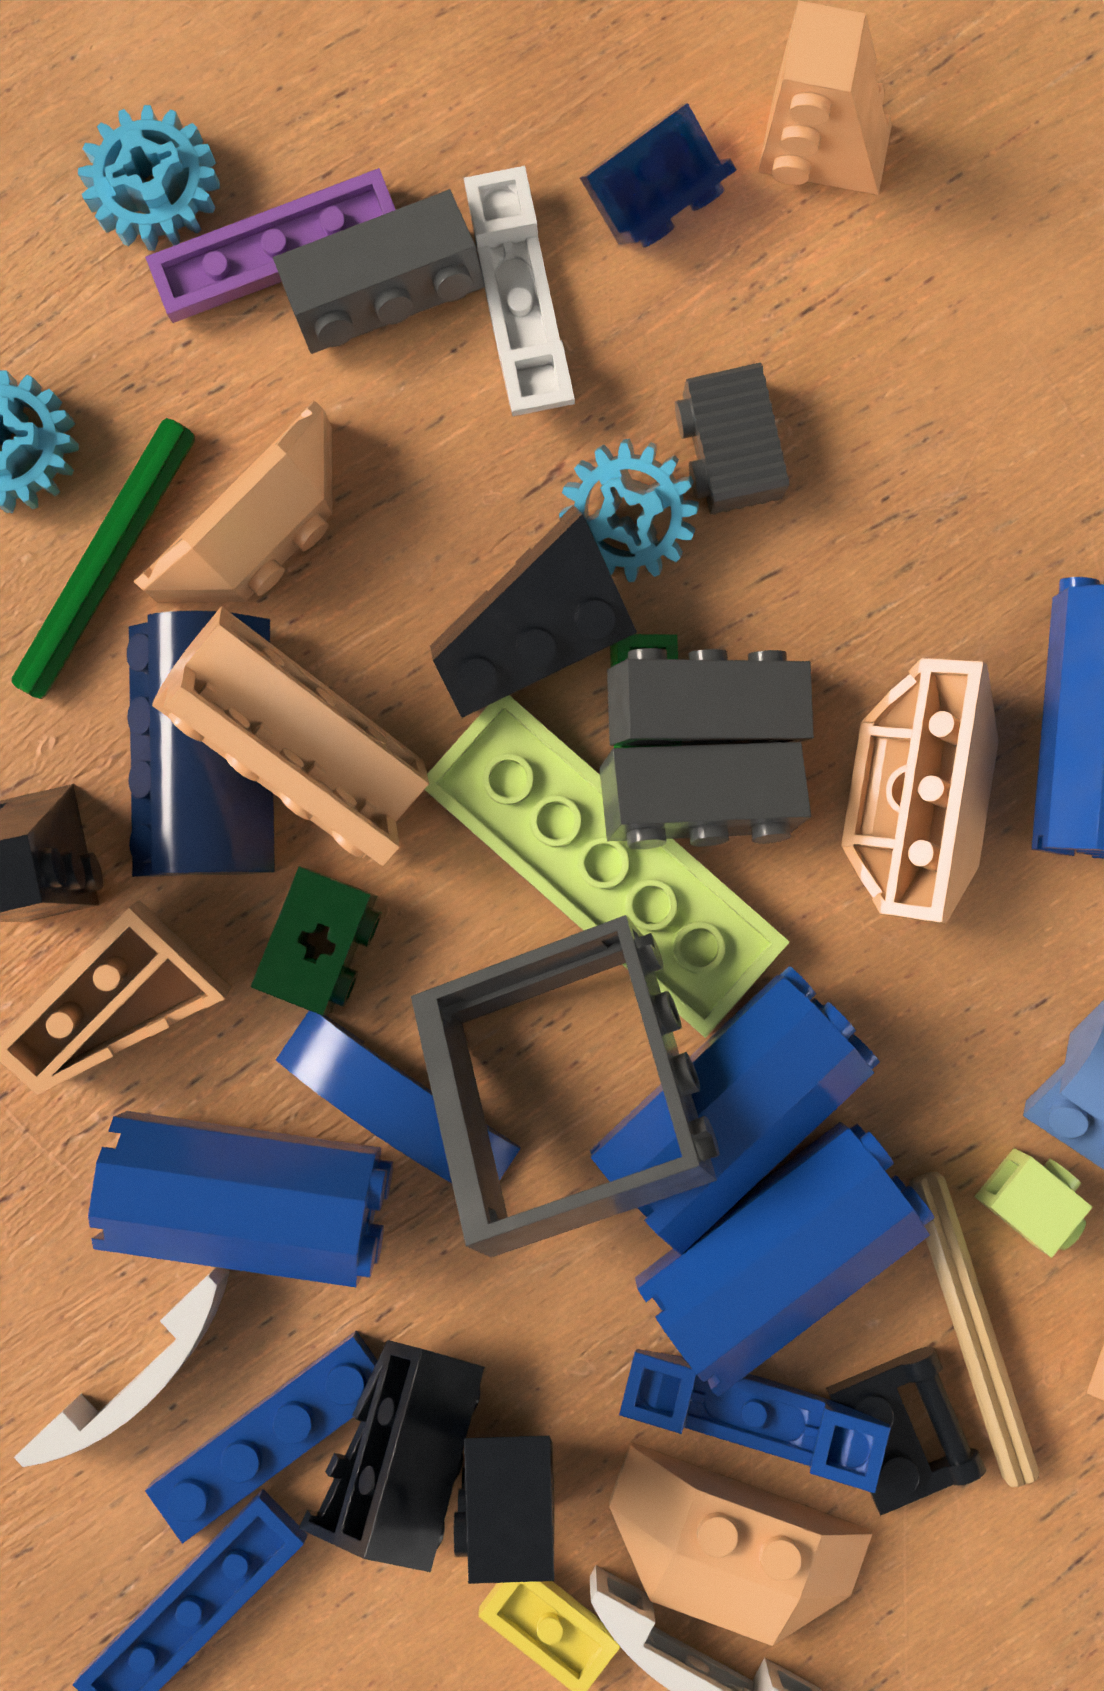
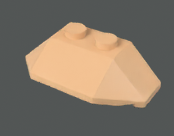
[134,400,333,603]
[841,658,999,924]
[609,1442,872,1646]

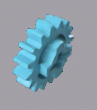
[78,105,220,251]
[0,370,79,513]
[559,439,699,582]

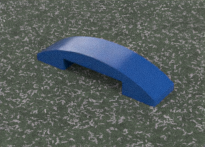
[276,1011,521,1183]
[619,1349,891,1493]

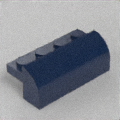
[126,611,275,877]

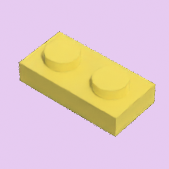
[478,1581,620,1691]

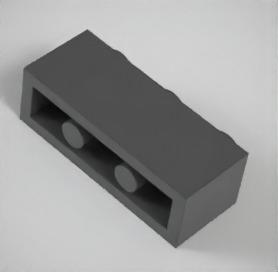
[273,189,485,354]
[607,648,814,746]
[599,742,811,849]

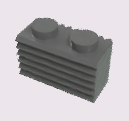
[675,362,789,515]

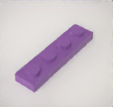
[145,168,396,323]

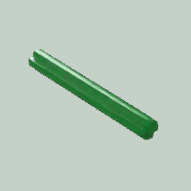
[11,418,195,699]

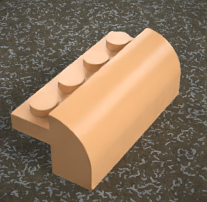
[152,606,429,866]

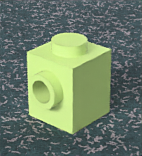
[974,1148,1093,1258]

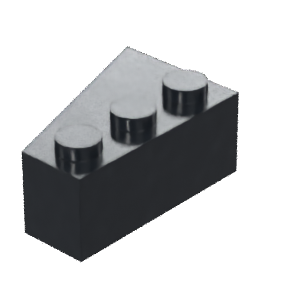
[430,505,637,718]
[0,784,103,922]
[299,1340,485,1572]
[454,1435,555,1584]

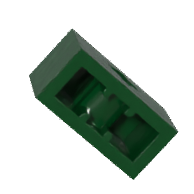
[251,866,382,1016]

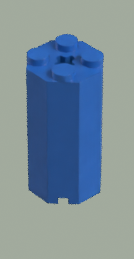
[1031,577,1104,859]
[590,966,880,1255]
[88,1111,393,1287]
[635,1122,935,1397]

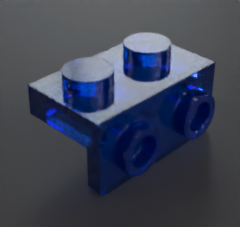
[580,103,737,248]

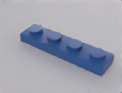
[145,1331,378,1544]
[72,1489,308,1691]

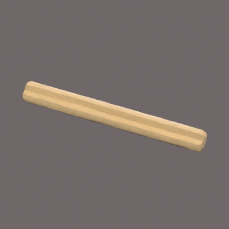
[909,1172,1040,1487]

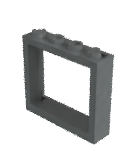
[411,915,720,1257]

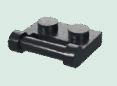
[826,1347,986,1516]

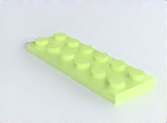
[424,695,790,1038]

